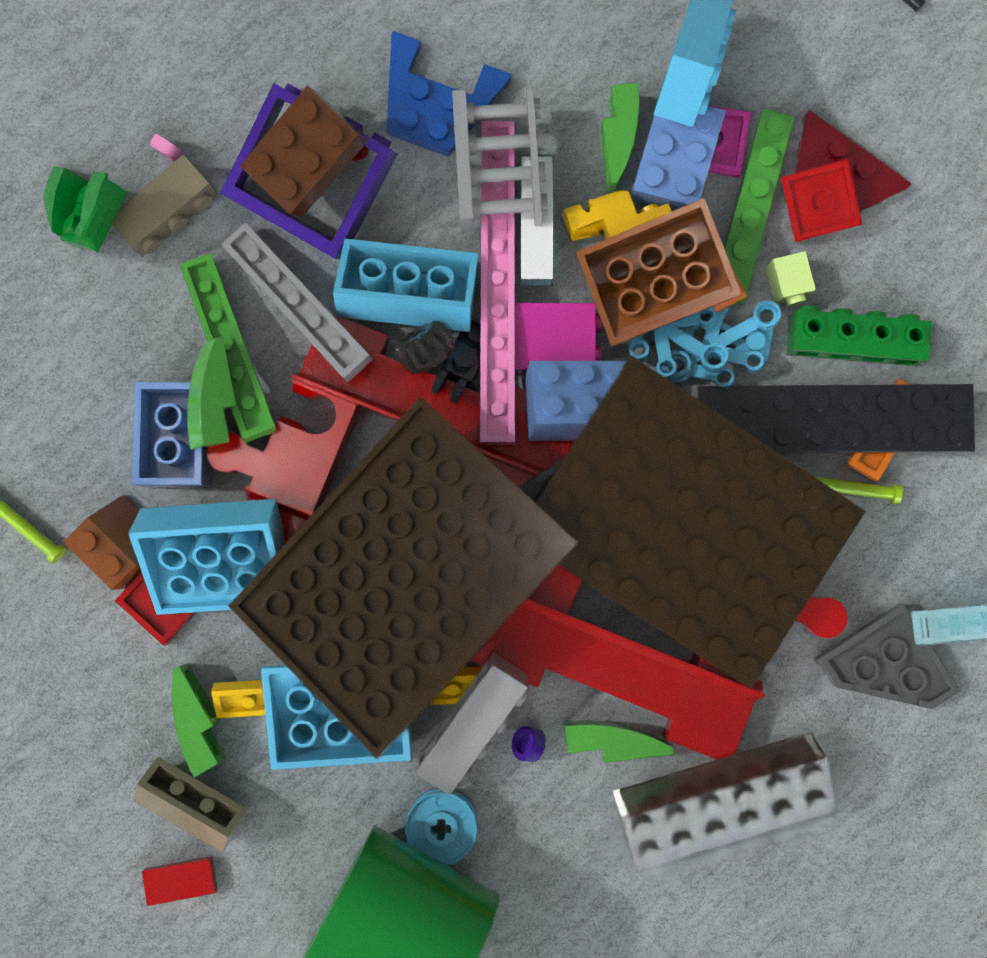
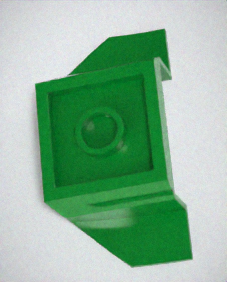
[43,166,128,253]

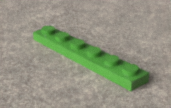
[724,108,794,305]
[179,253,278,443]

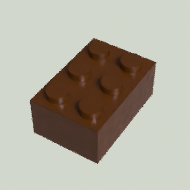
[240,85,368,217]

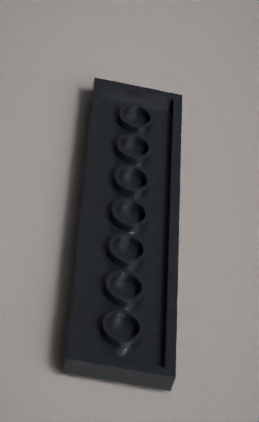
[697,384,975,453]

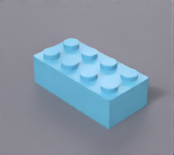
[653,0,737,127]
[333,239,478,332]

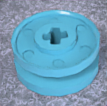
[404,788,478,865]

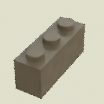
[112,154,217,257]
[134,757,247,853]

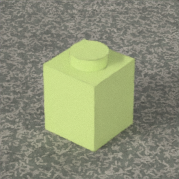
[765,251,816,307]

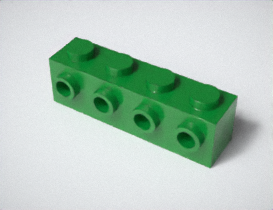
[786,306,932,367]

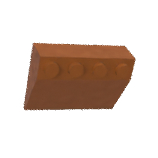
[576,198,742,347]

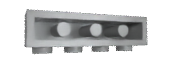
[415,652,529,795]

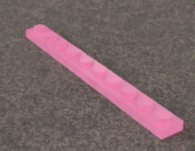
[480,121,515,445]

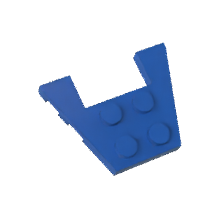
[387,31,511,157]

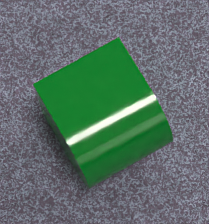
[302,825,500,958]

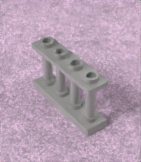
[452,86,548,232]

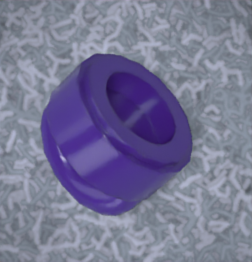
[512,726,546,762]

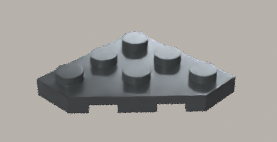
[815,604,960,709]

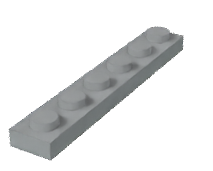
[221,222,373,383]

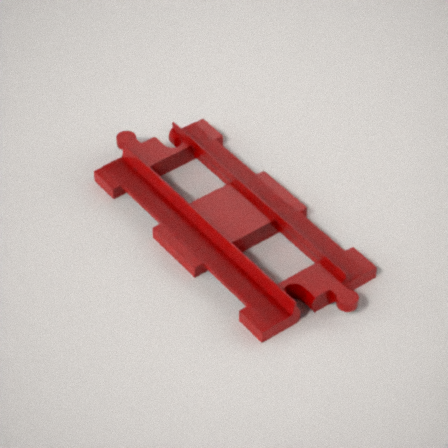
[207,313,848,765]

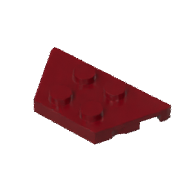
[794,110,912,212]

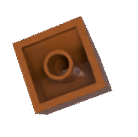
[63,495,141,590]

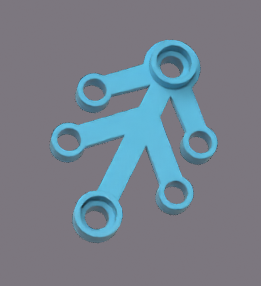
[661,300,781,389]
[629,307,728,380]

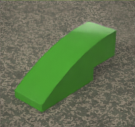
[600,82,639,194]
[187,337,236,450]
[171,663,226,777]
[563,720,673,763]

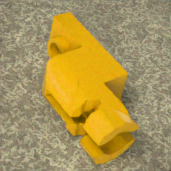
[562,191,672,242]

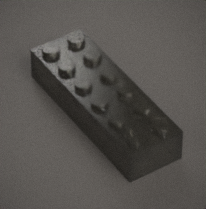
[612,731,836,871]

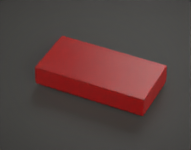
[142,856,218,906]

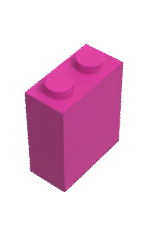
[515,303,602,375]

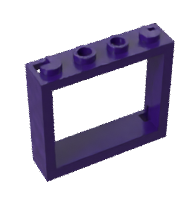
[220,83,398,260]

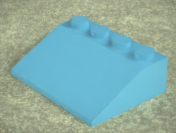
[129,499,285,615]
[261,665,413,770]

